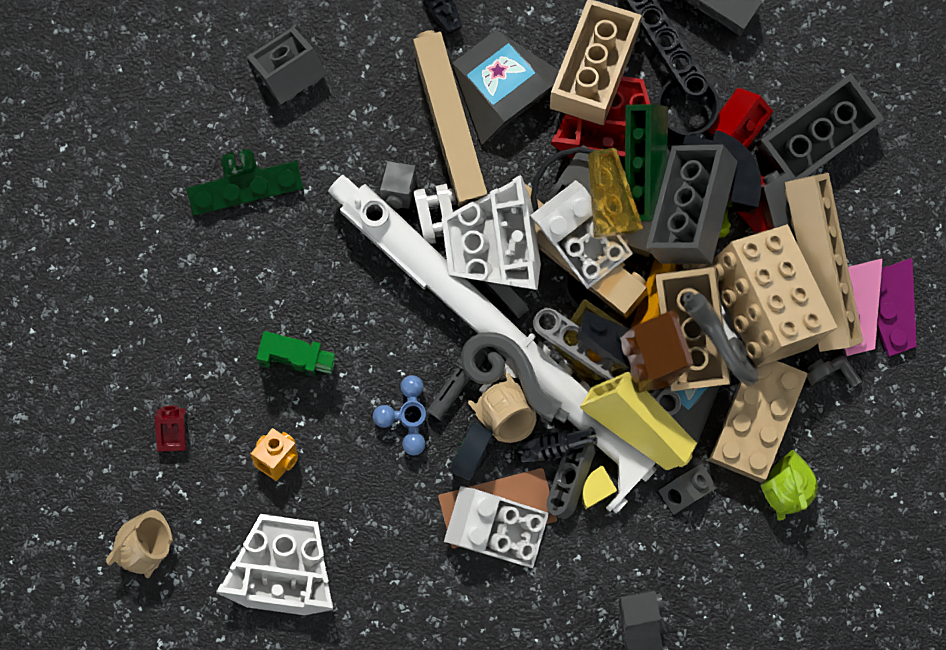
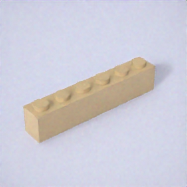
[785,173,863,352]
[525,184,648,319]

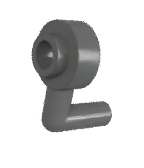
[806,355,862,388]

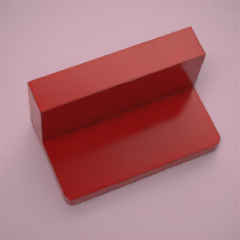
[706,88,774,148]

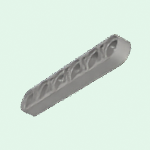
[533,308,681,416]

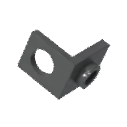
[659,464,717,515]

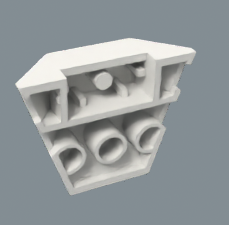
[442,175,541,290]
[217,514,333,615]

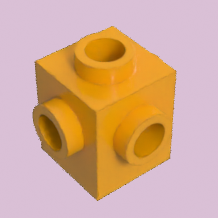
[251,428,298,481]

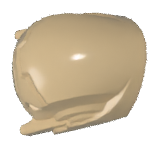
[468,373,536,443]
[106,510,173,578]

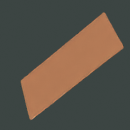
[438,468,557,548]

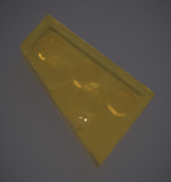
[588,148,643,238]

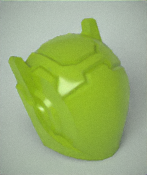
[760,450,818,520]

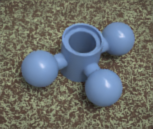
[373,375,426,455]

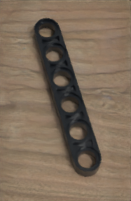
[623,0,708,101]

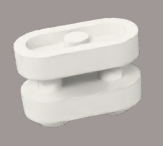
[413,184,457,245]

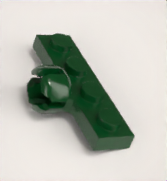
[186,149,304,216]

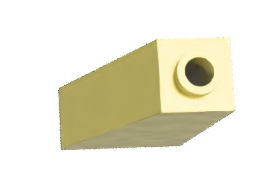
[580,372,697,470]

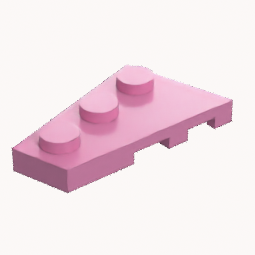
[844,259,882,356]

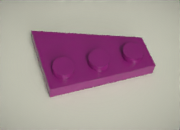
[877,258,917,357]

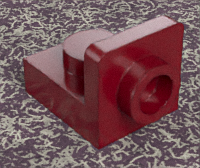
[155,405,187,451]

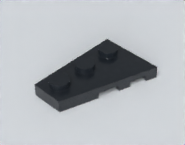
[576,310,653,394]

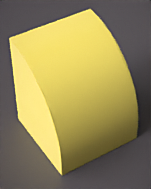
[582,465,617,510]

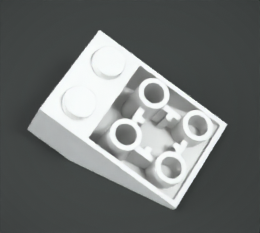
[530,180,633,289]
[444,486,549,568]

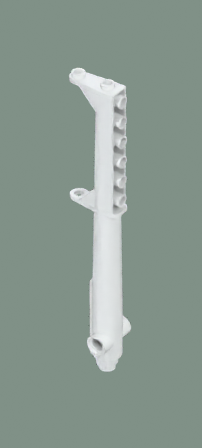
[328,175,657,513]

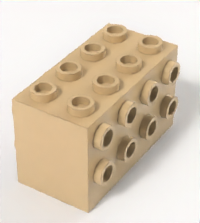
[710,224,838,368]

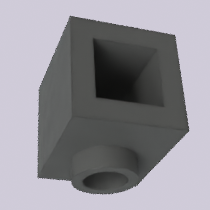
[380,161,417,209]

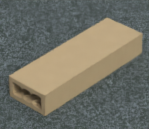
[413,30,487,209]

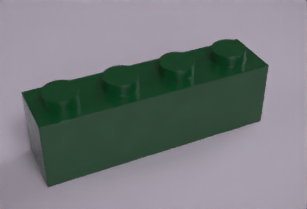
[624,104,668,222]

